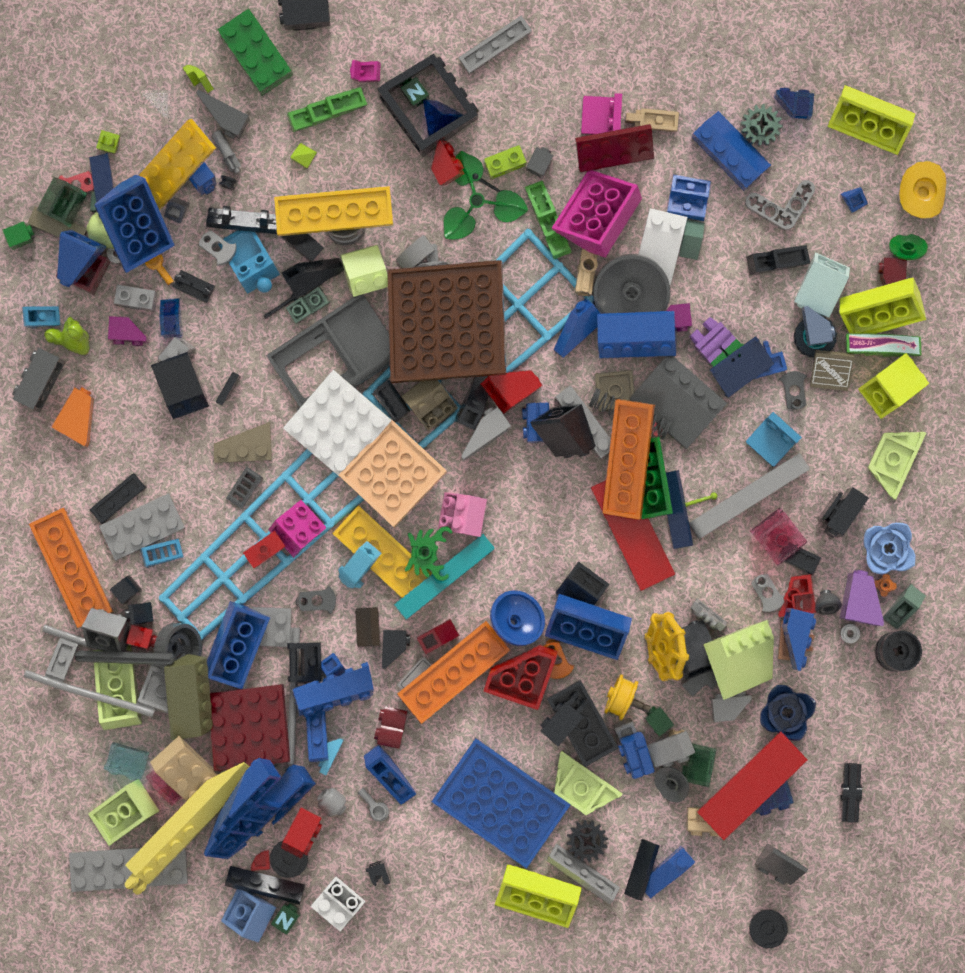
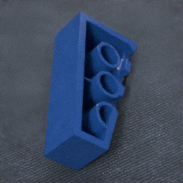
[293,662,374,717]

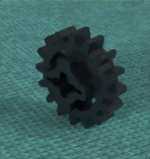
[566,820,608,862]

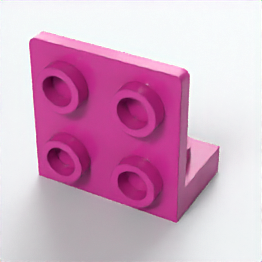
[581,93,622,135]
[268,500,326,558]

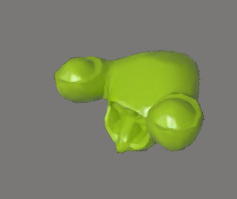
[44,317,90,355]

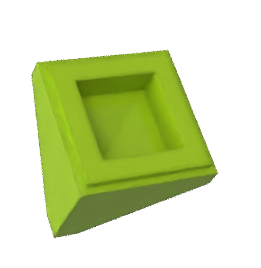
[290,143,317,169]

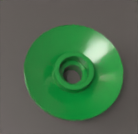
[889,234,928,260]

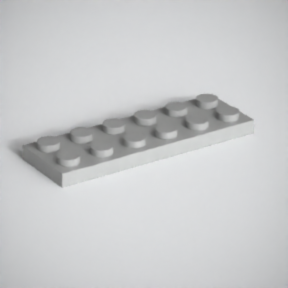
[69,847,188,892]

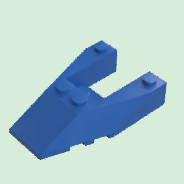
[204,758,316,859]

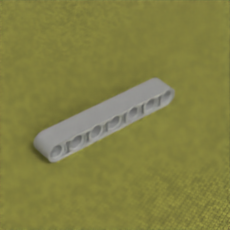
[689,453,810,539]

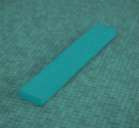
[394,534,495,620]

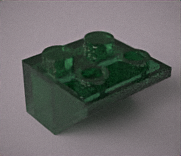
[36,177,87,227]

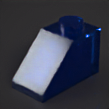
[159,298,183,338]

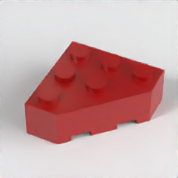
[483,645,558,710]

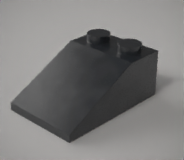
[151,352,209,419]

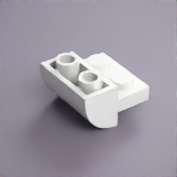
[310,876,366,931]

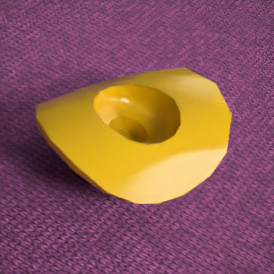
[899,161,946,219]

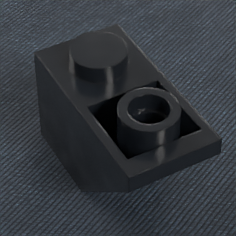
[124,602,154,625]

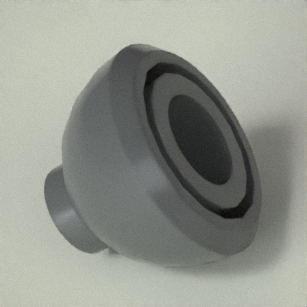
[815,590,842,615]

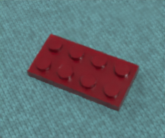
[575,124,654,172]

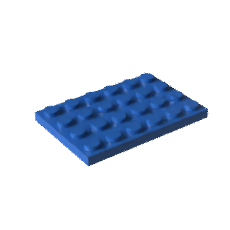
[431,738,571,869]

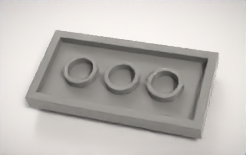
[99,493,185,561]

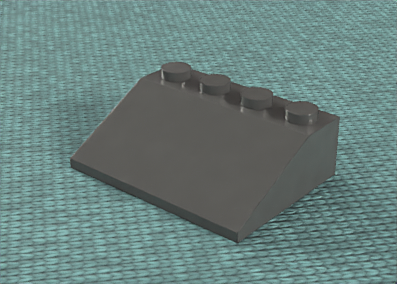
[629,356,727,449]

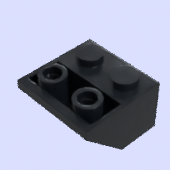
[555,561,610,605]

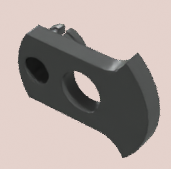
[779,371,807,410]
[295,585,336,614]

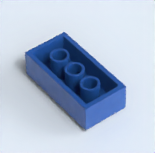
[545,594,632,660]

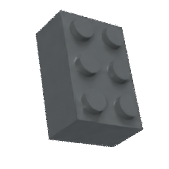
[12,348,66,413]

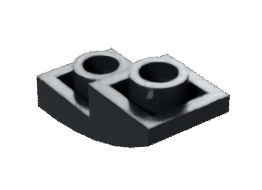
[280,233,324,262]

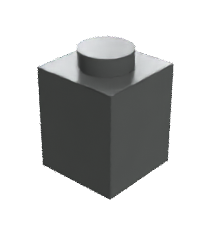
[526,147,554,179]

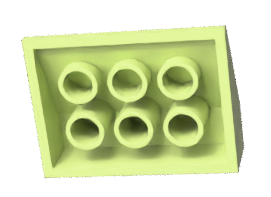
[704,620,774,700]

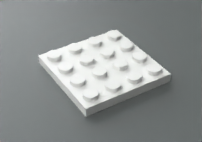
[283,370,392,477]

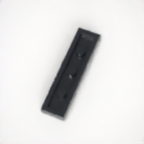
[225,866,305,905]

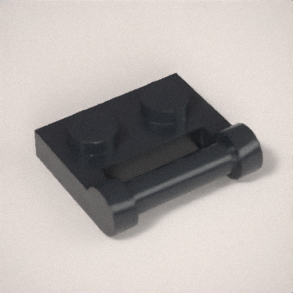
[287,642,322,682]

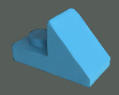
[22,306,60,329]

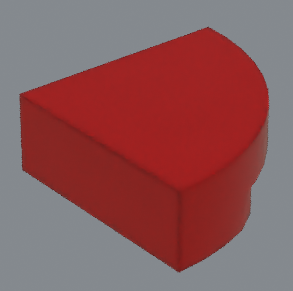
[251,850,271,871]

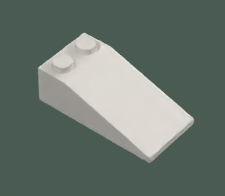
[639,208,687,285]

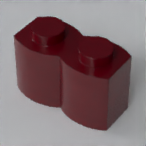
[374,706,408,749]

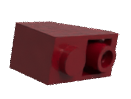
[417,619,460,654]

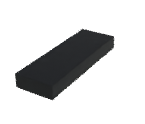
[89,473,146,524]
[624,839,660,901]

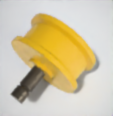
[604,674,651,721]

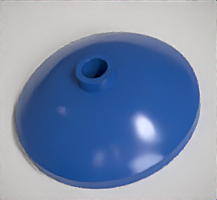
[490,590,545,646]

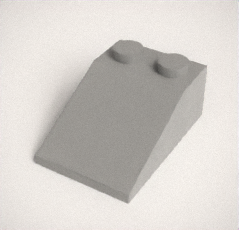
[461,407,511,461]

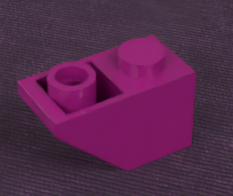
[666,303,692,333]
[108,316,149,346]

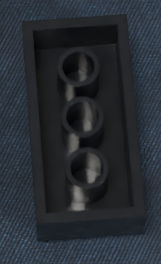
[546,680,618,767]

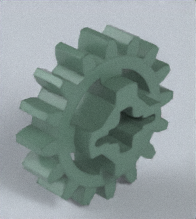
[740,104,783,147]

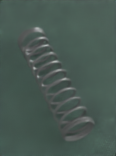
[589,388,672,440]

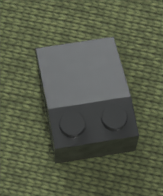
[756,843,808,885]

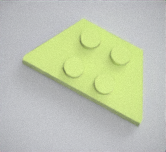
[867,432,926,500]
[554,751,623,815]

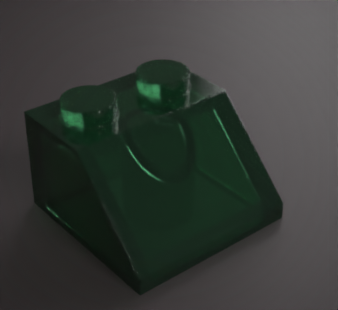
[681,743,717,787]

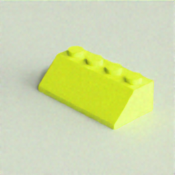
[827,85,915,155]
[840,278,926,334]
[495,864,582,928]

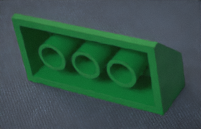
[641,437,673,519]

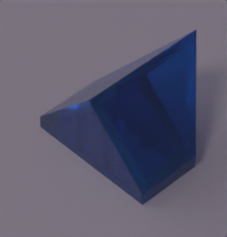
[423,100,464,137]

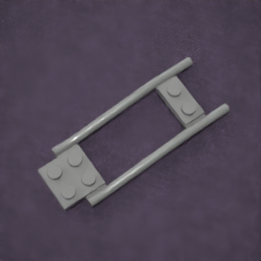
[243,607,300,765]
[24,625,168,717]

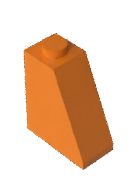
[52,387,94,447]

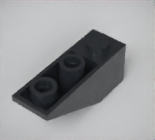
[281,258,344,299]
[454,376,489,430]

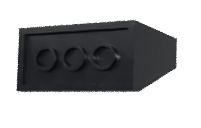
[377,54,479,158]

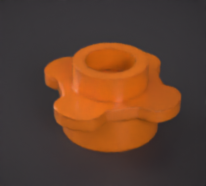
[874,574,897,597]

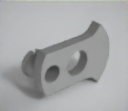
[199,231,237,266]
[751,574,784,612]

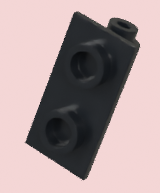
[173,270,215,303]

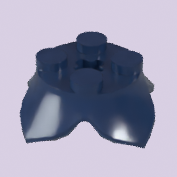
[760,685,816,741]

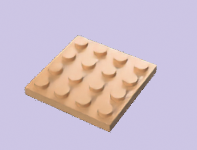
[339,419,447,528]

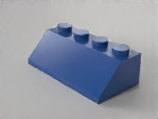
[691,111,771,191]
[597,311,677,358]
[207,601,270,689]

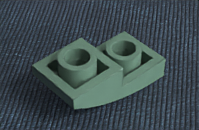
[286,287,330,324]

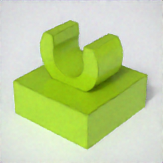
[96,130,120,154]

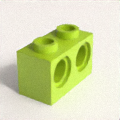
[484,145,527,180]

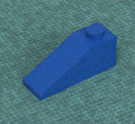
[553,298,601,358]
[364,745,416,805]
[645,846,695,899]

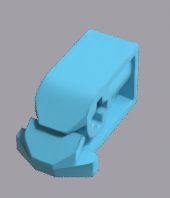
[338,541,382,588]

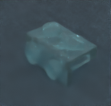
[104,742,150,780]

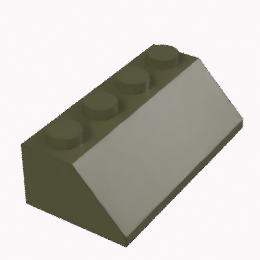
[164,654,213,740]

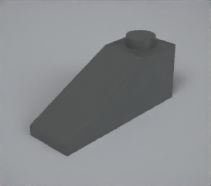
[196,90,250,139]

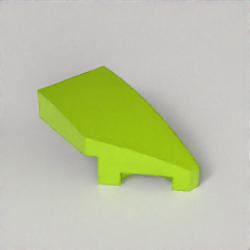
[183,65,214,93]

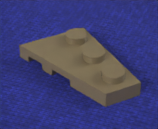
[213,422,272,463]

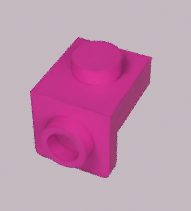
[350,60,381,83]

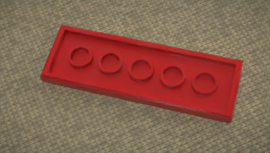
[591,480,675,591]
[696,731,808,840]

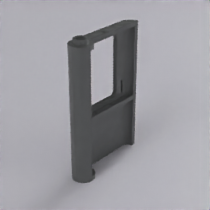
[266,294,390,411]

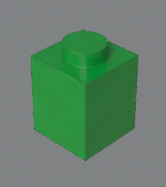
[3,221,35,250]

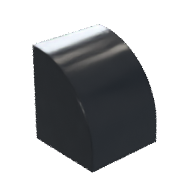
[110,575,142,604]

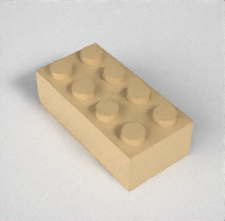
[150,736,219,801]

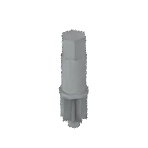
[212,130,241,174]

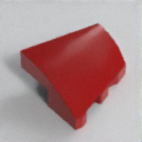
[778,574,817,617]

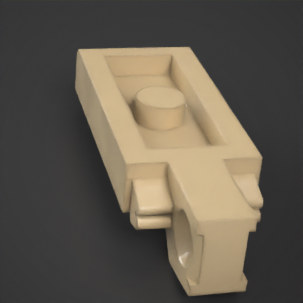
[625,108,679,132]

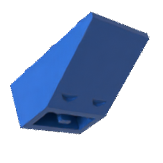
[782,608,816,671]

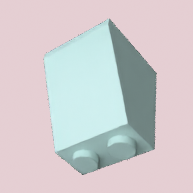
[794,252,850,317]

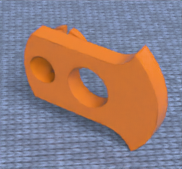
[543,639,574,679]

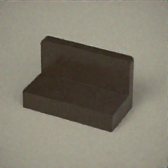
[355,607,380,647]

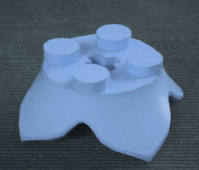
[863,522,916,574]

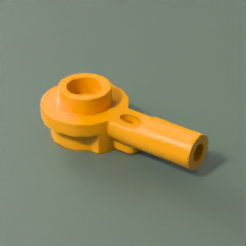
[145,254,174,285]

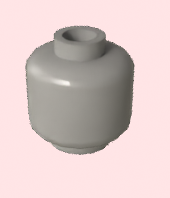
[317,788,346,817]

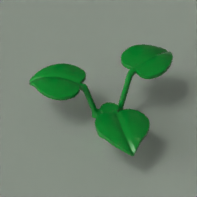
[443,151,528,240]

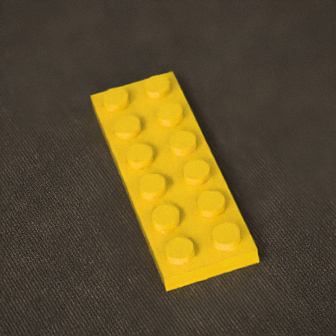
[139,119,216,211]
[274,186,393,236]
[332,505,432,598]

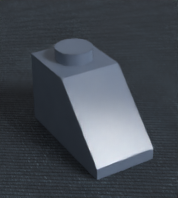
[801,306,835,347]

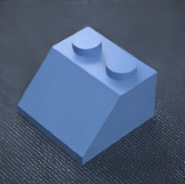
[221,889,276,943]

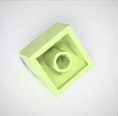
[340,245,388,297]

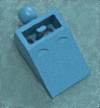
[218,230,280,294]

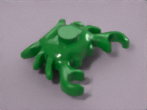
[405,527,453,581]

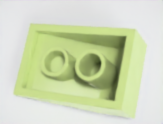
[88,779,159,846]

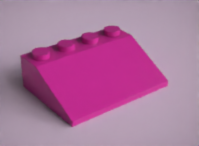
[552,170,642,258]

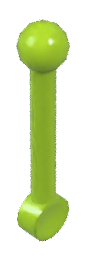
[685,492,718,507]

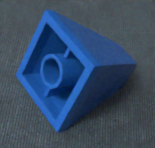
[57,230,106,287]

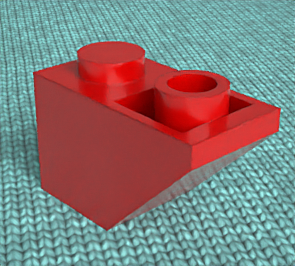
[431,140,464,186]

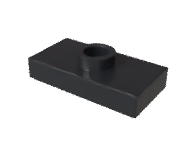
[373,380,410,422]
[778,541,822,575]

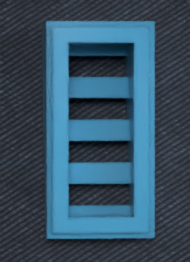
[140,538,184,568]

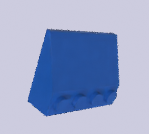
[94,175,175,273]

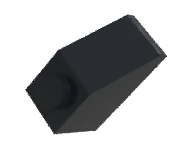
[382,630,410,669]

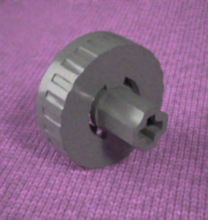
[153,623,202,670]

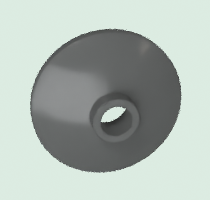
[654,766,689,802]

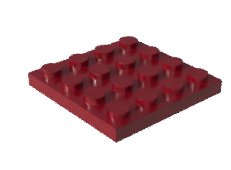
[210,684,290,771]

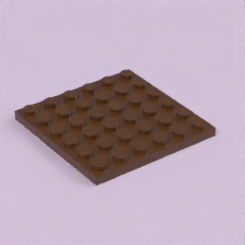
[388,260,507,383]

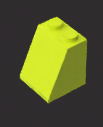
[858,353,929,419]

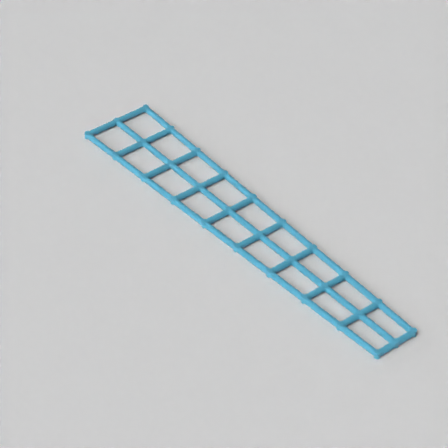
[159,229,594,641]

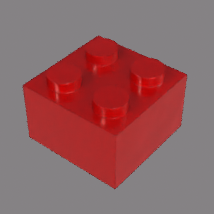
[281,807,322,858]

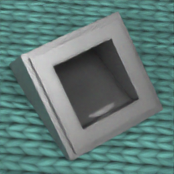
[164,196,190,223]

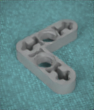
[745,180,815,230]

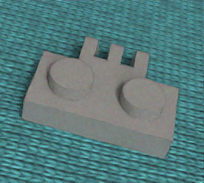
[691,598,727,632]

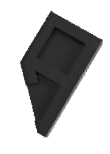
[216,372,241,406]

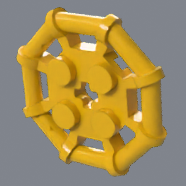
[644,612,689,682]

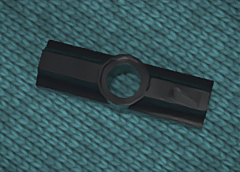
[840,763,862,823]

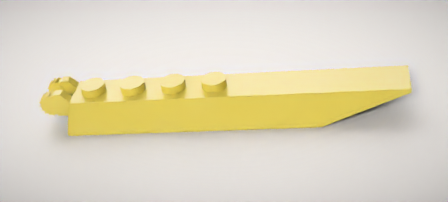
[125,762,250,895]

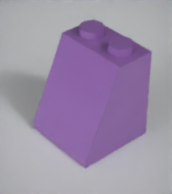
[839,570,884,626]

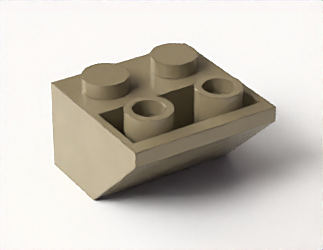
[401,380,458,431]

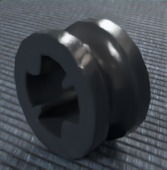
[218,175,237,190]

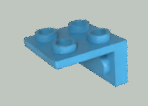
[746,412,802,467]

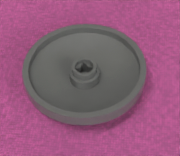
[594,254,670,314]

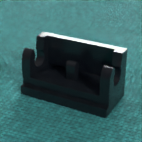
[365,859,392,886]

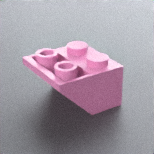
[438,492,487,537]

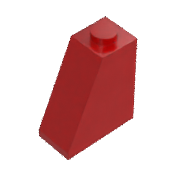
[481,370,543,414]

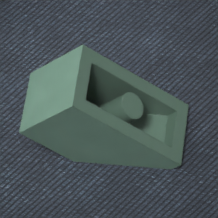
[883,584,926,630]

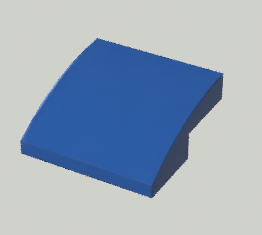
[667,174,711,221]

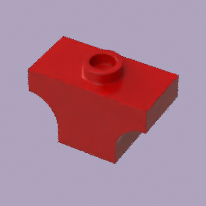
[243,531,286,569]
[126,625,157,651]

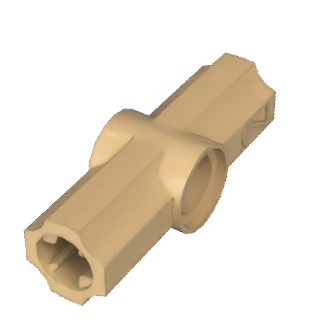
[574,248,598,297]

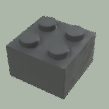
[82,608,130,652]

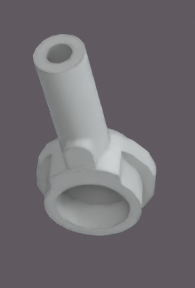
[357,788,389,822]

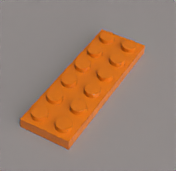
[602,399,655,520]
[29,507,114,628]
[397,621,510,724]

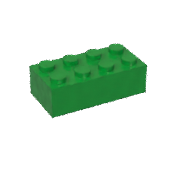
[217,8,293,96]

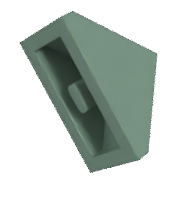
[679,219,705,260]

